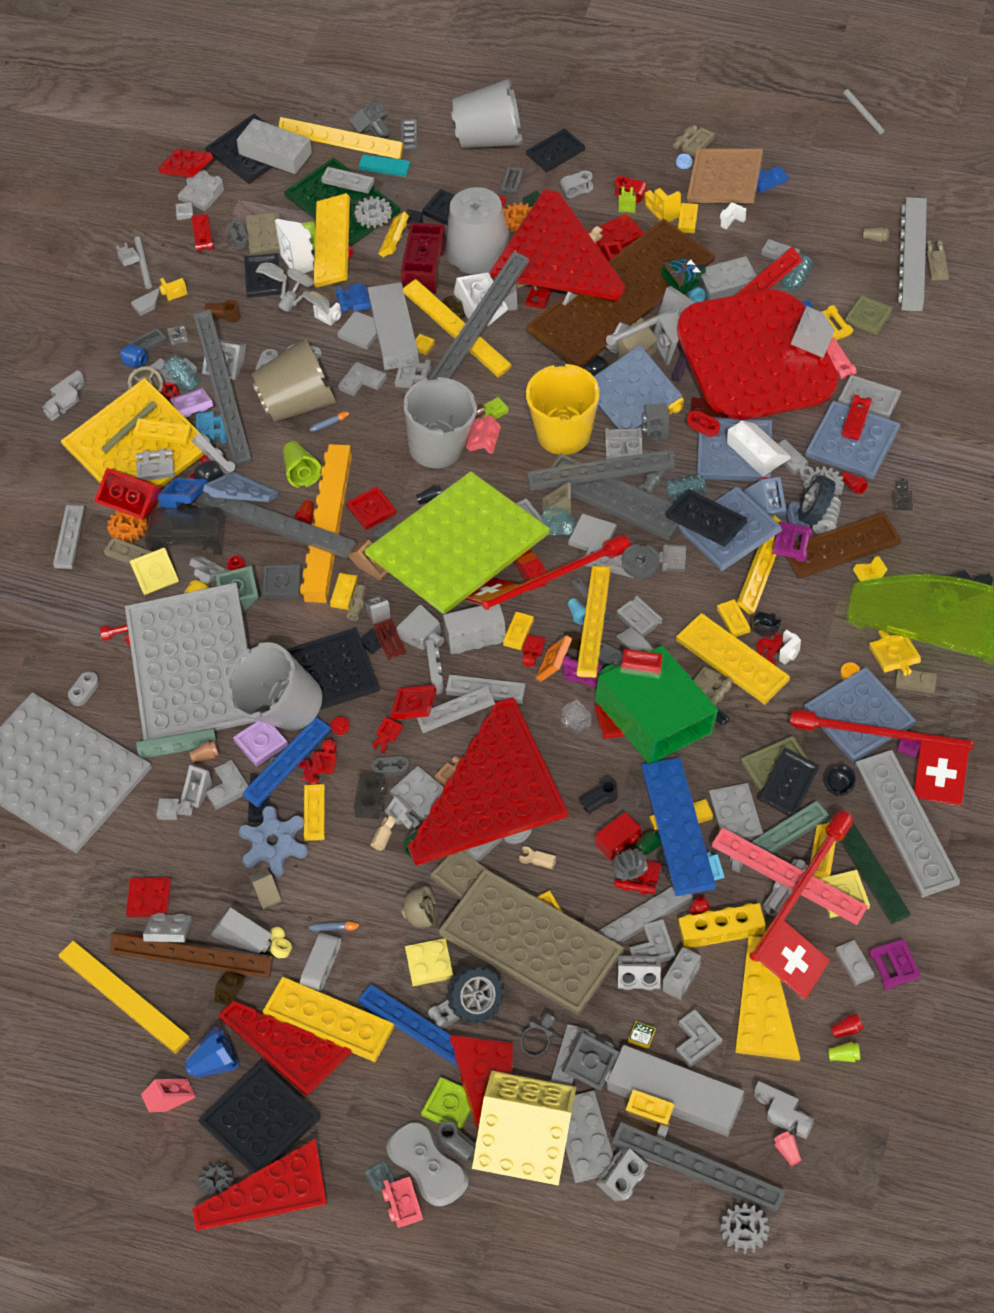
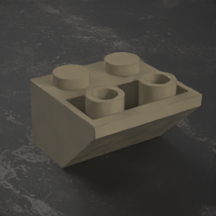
[618,318,657,360]

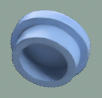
[676,154,693,169]

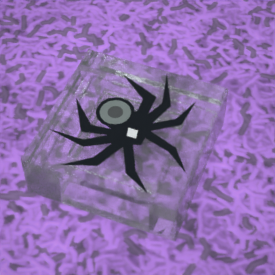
[167,325,188,345]

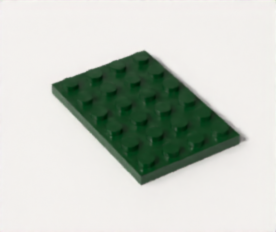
[284,157,400,247]

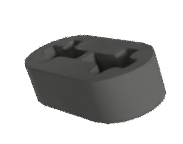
[228,221,249,249]
[372,756,410,778]

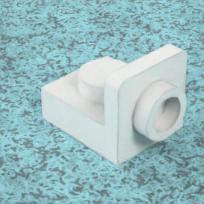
[313,303,341,326]

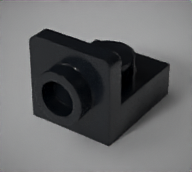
[406,209,423,229]

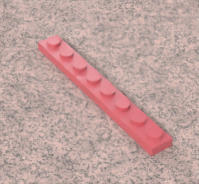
[712,828,868,925]

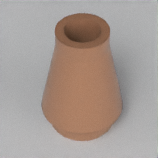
[189,740,220,763]

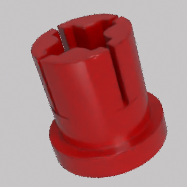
[162,382,180,403]

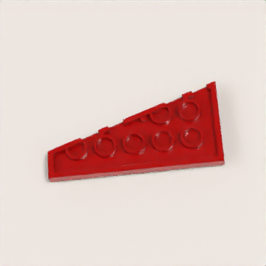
[218,1001,352,1097]
[192,1139,327,1231]

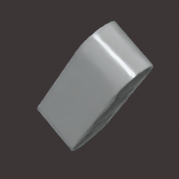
[300,933,341,992]

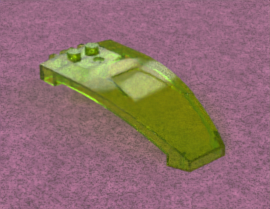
[845,574,994,664]

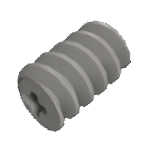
[812,497,841,535]

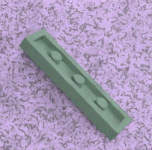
[136,729,217,759]
[752,801,829,854]

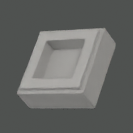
[176,202,194,220]

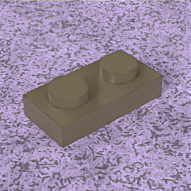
[895,668,937,694]

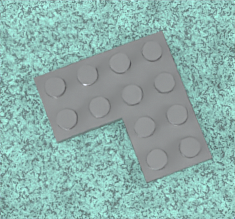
[565,1091,614,1183]

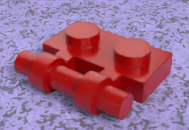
[614,861,661,895]

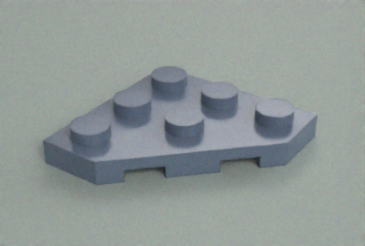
[203,472,279,502]

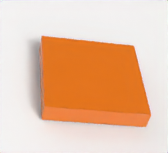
[536,635,572,682]

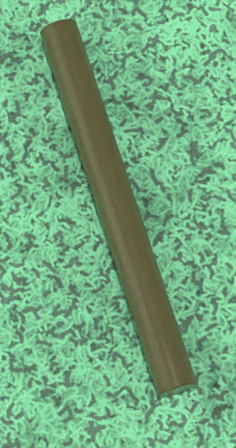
[101,401,157,454]

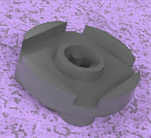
[622,544,659,580]

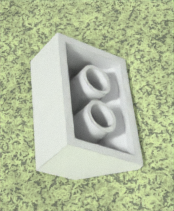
[275,219,315,274]
[454,272,508,326]
[727,421,791,476]

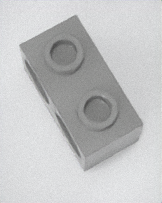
[663,947,701,1000]
[617,956,661,990]
[596,1148,648,1201]

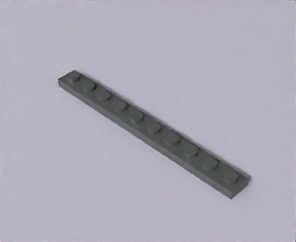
[428,251,529,381]
[193,309,253,467]
[194,491,356,559]

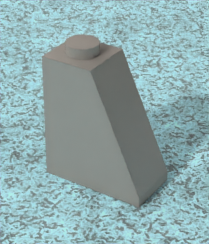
[211,908,272,954]

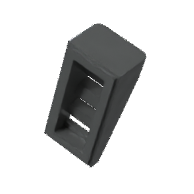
[401,118,418,151]

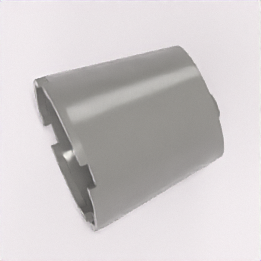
[451,79,522,148]
[445,187,511,274]
[404,377,477,468]
[226,642,322,731]

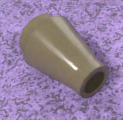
[863,226,889,243]

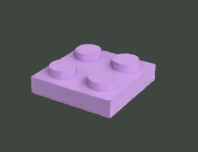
[170,388,213,417]
[233,721,288,767]

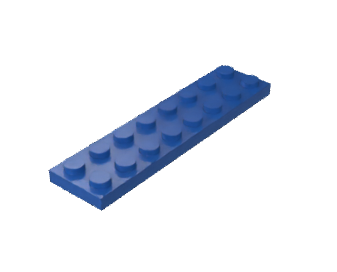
[641,757,716,897]

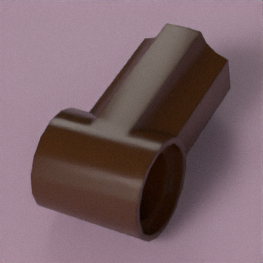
[204,300,241,323]

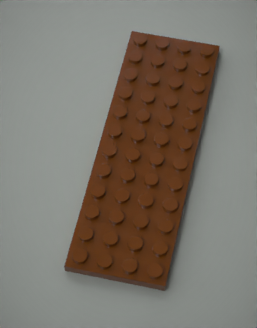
[526,218,715,368]

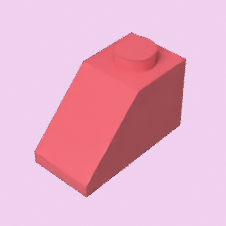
[141,1079,195,1112]

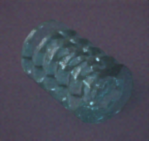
[782,253,814,290]
[162,353,201,392]
[665,473,706,502]

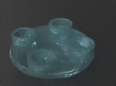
[541,507,576,535]

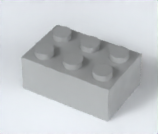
[699,256,757,301]
[443,604,506,654]

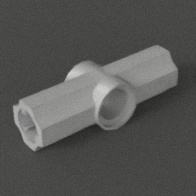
[763,859,808,917]

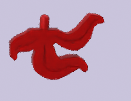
[757,633,782,666]
[297,752,323,785]

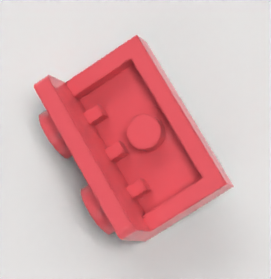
[466,415,501,454]
[381,1177,423,1228]

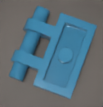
[196,411,227,444]

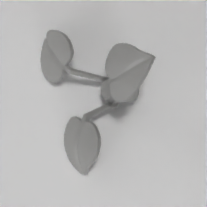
[256,262,330,314]

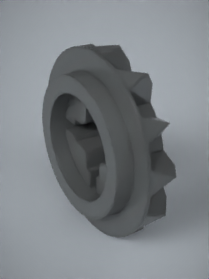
[198,1162,234,1197]

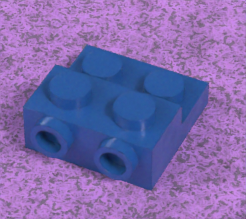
[158,478,208,509]

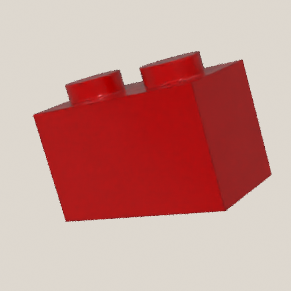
[595,812,641,861]

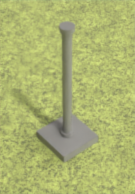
[606,286,696,346]

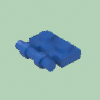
[336,283,371,312]

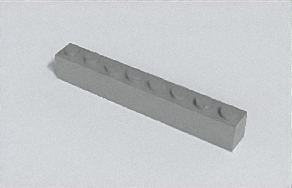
[898,197,927,311]

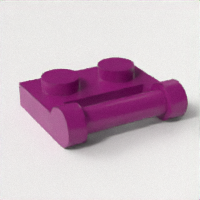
[773,521,813,562]
[562,656,603,687]
[869,939,921,990]

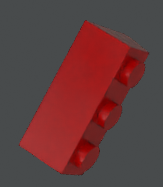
[94,468,162,520]

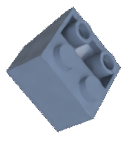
[744,477,786,520]

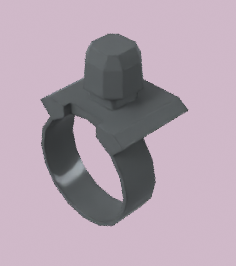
[521,1013,558,1057]

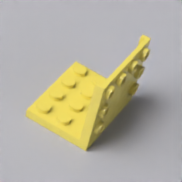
[472,1071,576,1185]

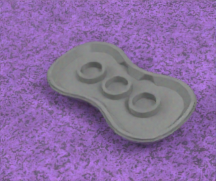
[386,1122,469,1206]

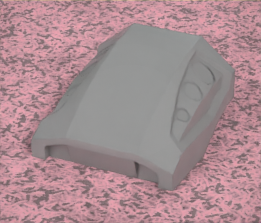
[605,427,643,459]

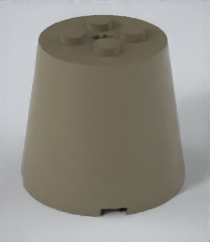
[251,338,336,422]

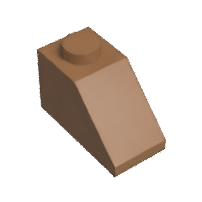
[349,540,388,580]

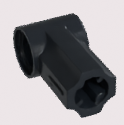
[579,778,618,814]

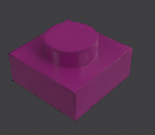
[897,739,921,758]

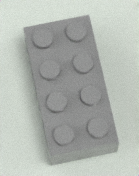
[237,119,312,174]

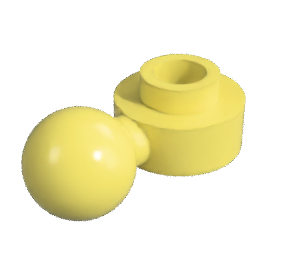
[269,927,292,958]

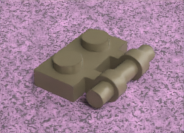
[673,125,715,157]
[693,666,733,705]

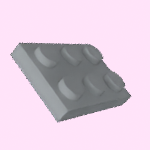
[709,783,763,841]

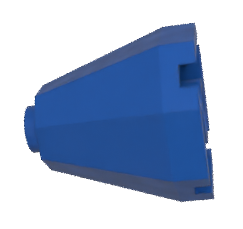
[184,1026,239,1078]

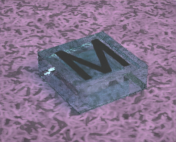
[365,1162,395,1192]

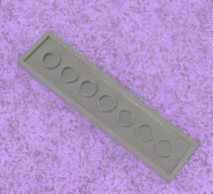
[855,750,960,898]

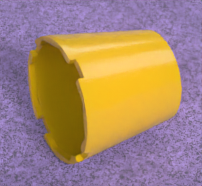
[526,364,599,455]

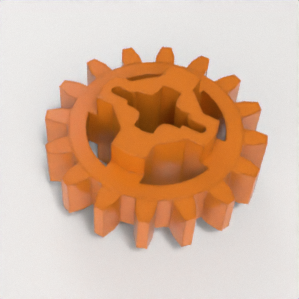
[503,202,532,233]
[107,510,148,543]

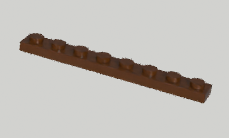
[110,931,273,978]

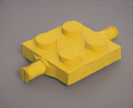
[869,628,921,676]

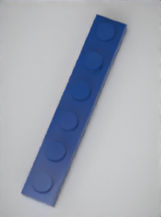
[242,717,331,807]
[358,985,459,1068]

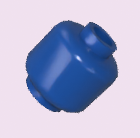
[120,344,148,369]

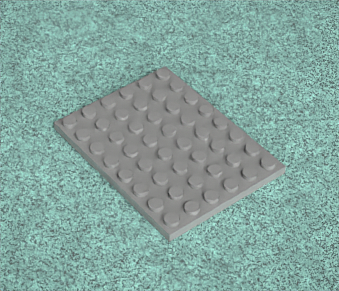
[125,583,257,740]
[0,692,152,854]

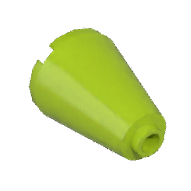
[283,441,321,488]

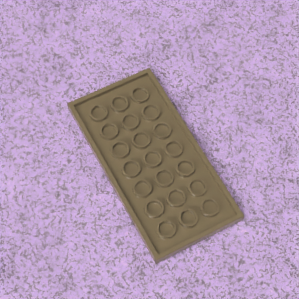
[439,869,624,1016]

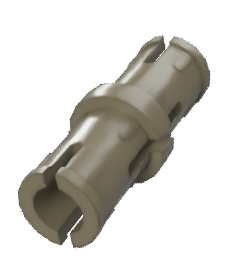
[346,585,367,621]

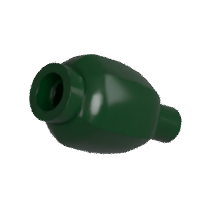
[635,830,661,855]

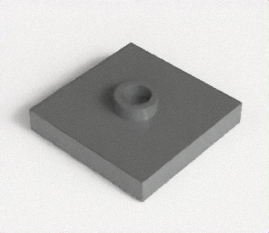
[262,564,301,600]

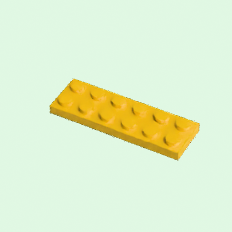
[314,193,350,288]
[676,613,790,705]
[263,977,394,1062]

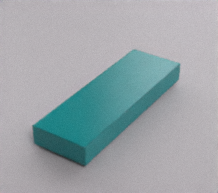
[359,155,411,177]

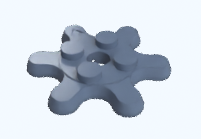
[238,806,308,877]

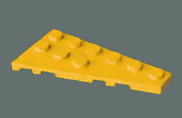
[736,936,800,1061]

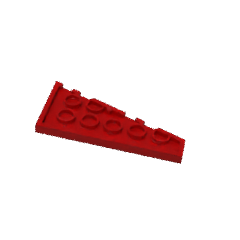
[449,1036,513,1131]

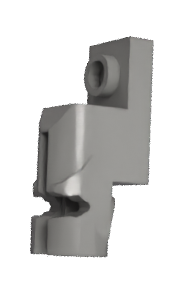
[42,370,85,421]
[754,1081,814,1139]

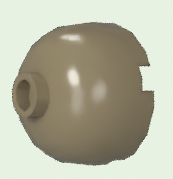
[128,366,164,393]
[401,887,439,929]

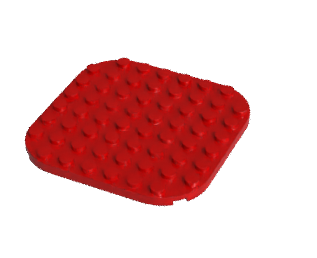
[676,289,838,420]

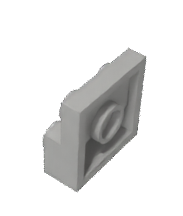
[178,170,224,211]

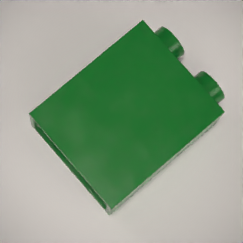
[595,645,718,764]

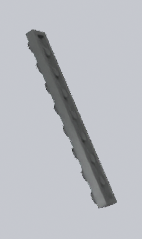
[527,449,675,490]
[612,1122,785,1213]

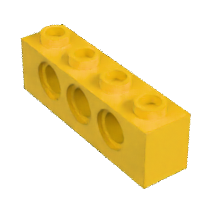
[678,903,766,949]

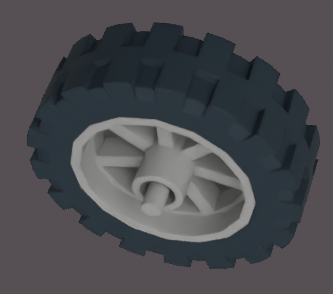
[798,475,836,526]
[446,965,504,1023]

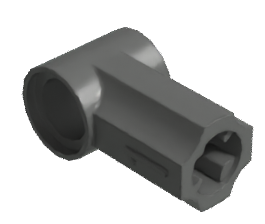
[438,1121,476,1163]

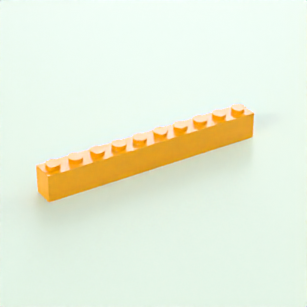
[300,444,352,603]

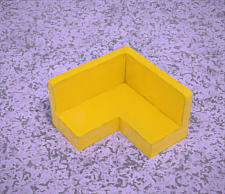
[645,188,681,222]

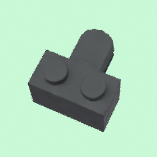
[349,100,390,139]

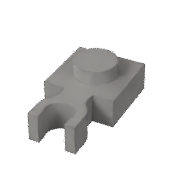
[116,243,140,266]

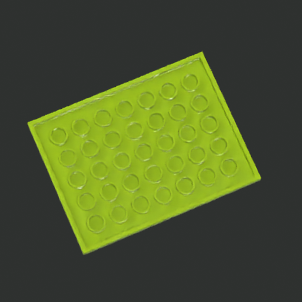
[365,471,550,614]

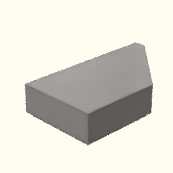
[131,288,161,316]

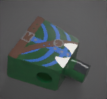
[661,258,706,294]

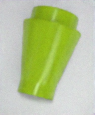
[828,1041,861,1063]

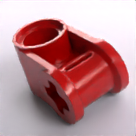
[614,176,648,203]

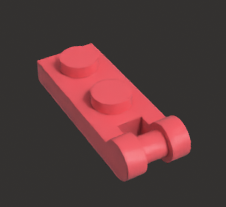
[827,338,857,380]

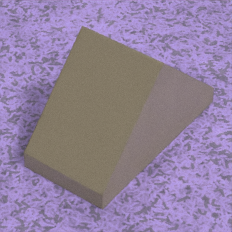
[542,482,571,514]
[248,868,282,910]

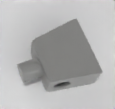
[396,605,444,650]

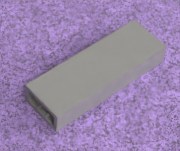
[367,282,419,370]
[605,1045,744,1137]

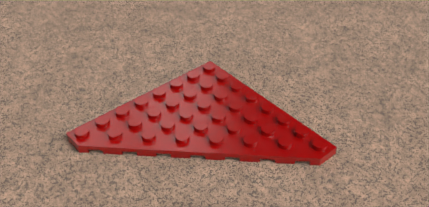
[490,190,625,301]
[408,697,568,866]

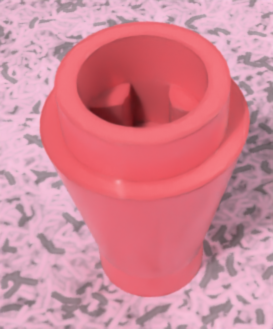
[774,1131,802,1166]

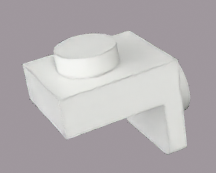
[720,203,746,229]
[779,630,801,664]

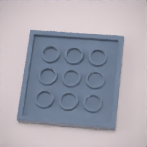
[594,345,683,429]
[805,401,901,480]
[697,418,772,481]
[678,487,782,571]
[804,667,916,763]

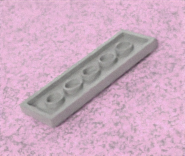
[390,766,503,862]

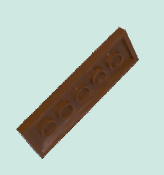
[785,512,901,579]

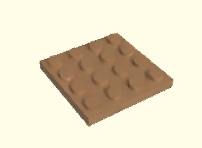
[687,149,763,204]

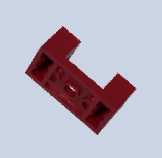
[400,223,446,294]

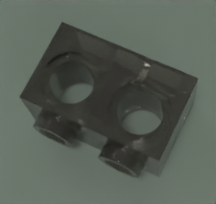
[354,773,387,819]

